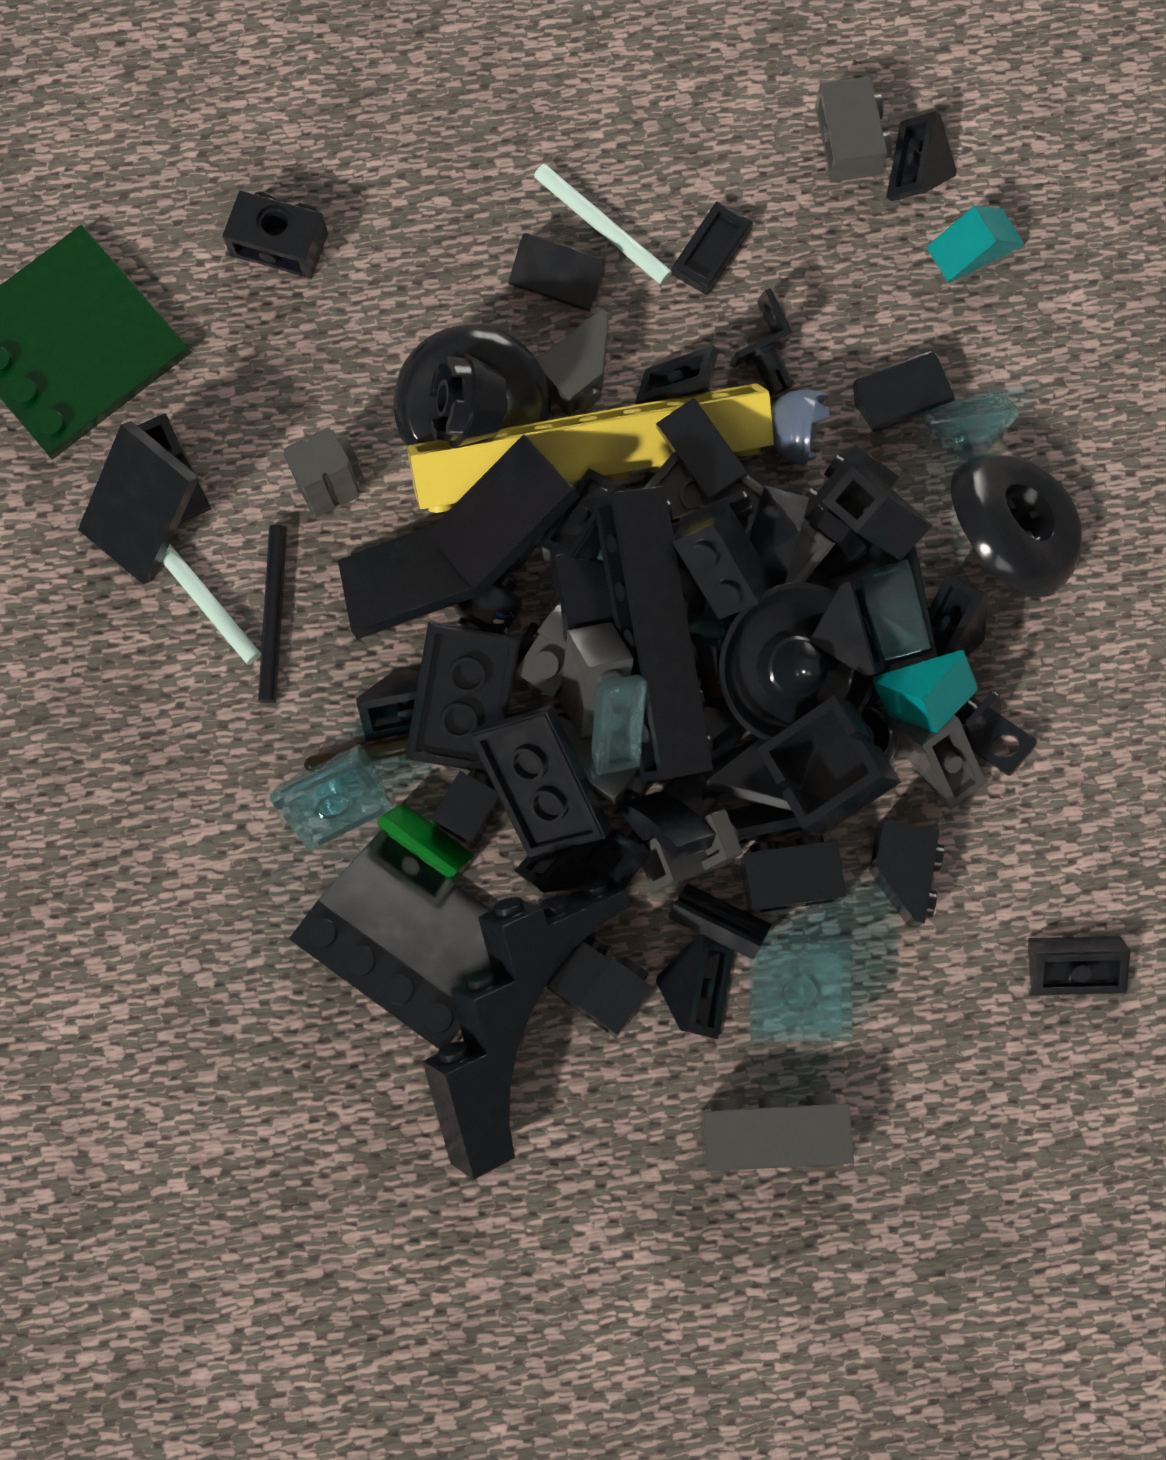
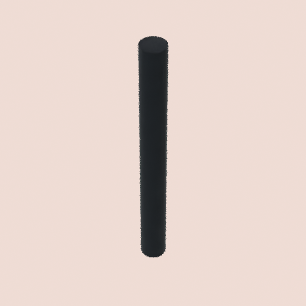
[258,525,287,703]

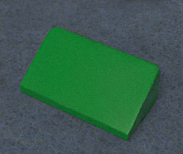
[377,803,474,882]

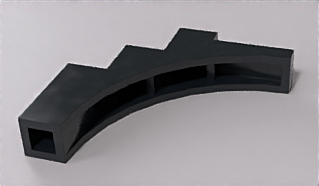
[422,879,631,1180]

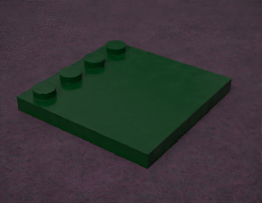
[0,224,191,460]

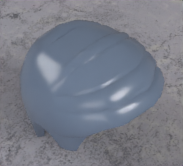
[771,390,830,466]

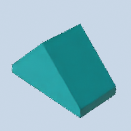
[927,205,1024,284]
[873,650,978,733]

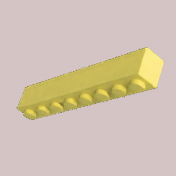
[407,383,774,513]

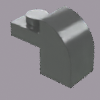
[515,603,566,698]
[642,809,743,893]

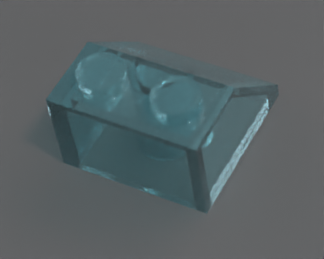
[270,744,393,851]
[749,943,852,1043]

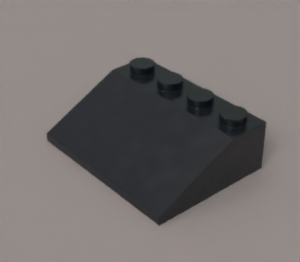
[289,830,491,1049]

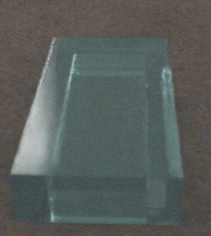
[590,675,647,776]

